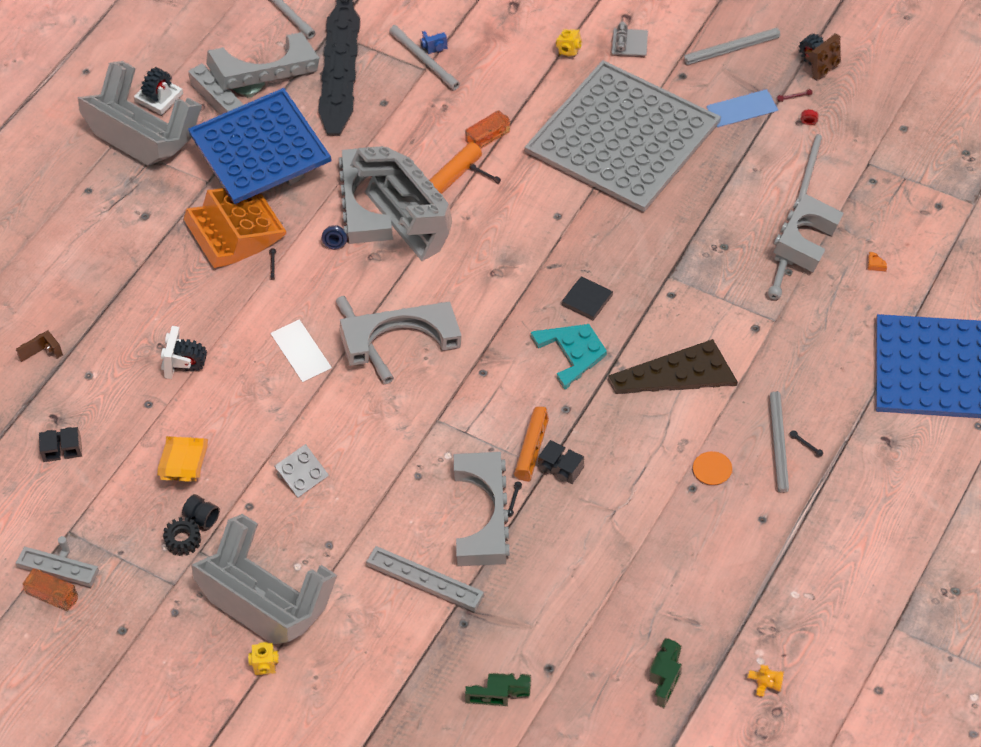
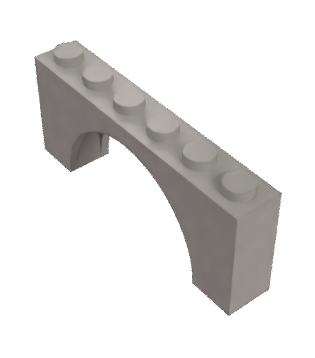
[206,32,319,90]
[339,146,393,244]
[339,302,462,366]
[453,452,510,566]

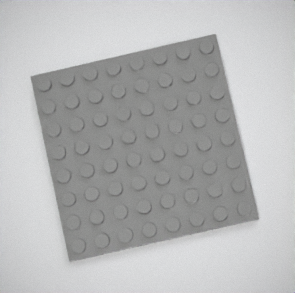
[524,60,721,212]

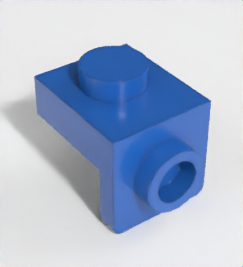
[420,31,448,54]

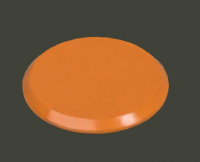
[693,451,732,485]

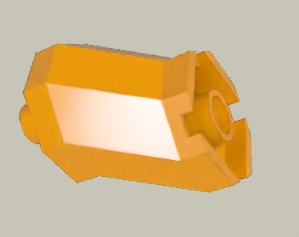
[157,436,208,482]

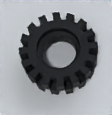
[163,517,201,556]

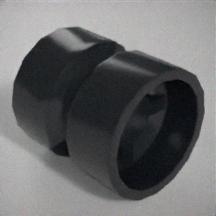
[182,494,220,530]

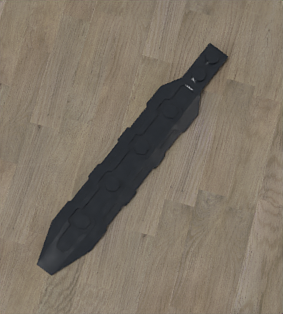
[318,0,361,135]

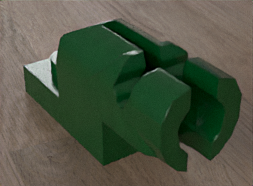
[649,638,682,709]
[465,673,531,707]

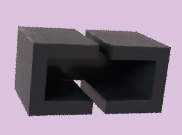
[39,427,82,462]
[538,440,584,484]

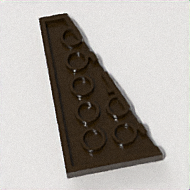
[608,339,738,394]

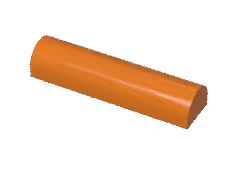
[429,142,482,194]
[514,406,549,482]

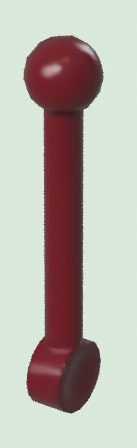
[777,89,813,102]

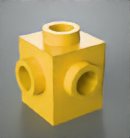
[556,29,582,56]
[248,642,279,675]

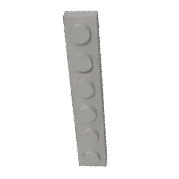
[366,546,484,612]

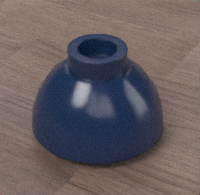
[321,225,347,250]

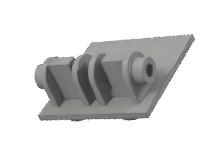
[612,22,648,56]
[274,444,329,498]

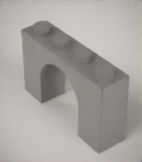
[773,193,844,272]

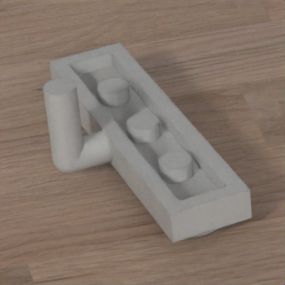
[16,536,99,587]

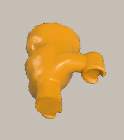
[748,664,784,697]

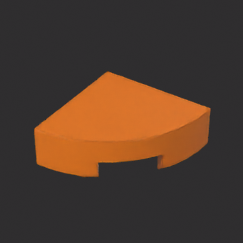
[868,252,887,272]

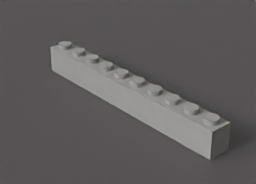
[188,63,304,186]

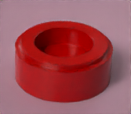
[800,109,819,125]

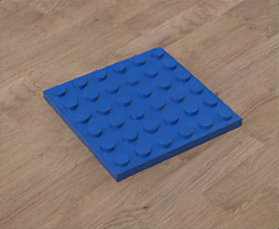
[188,88,332,204]
[876,314,981,418]

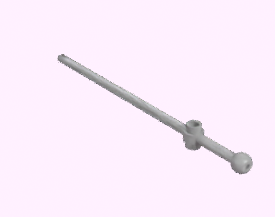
[768,134,822,300]

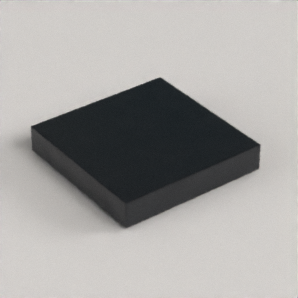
[561,276,613,321]

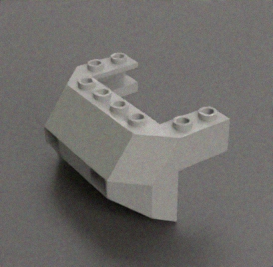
[77,61,202,165]
[350,147,453,261]
[191,514,337,644]

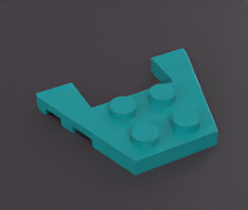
[531,324,607,390]

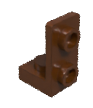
[16,330,63,362]

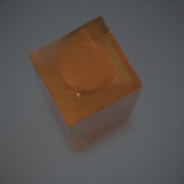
[465,110,510,149]
[22,568,78,612]

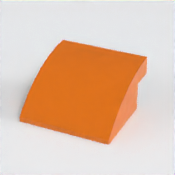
[183,188,287,268]

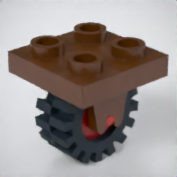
[798,33,841,81]

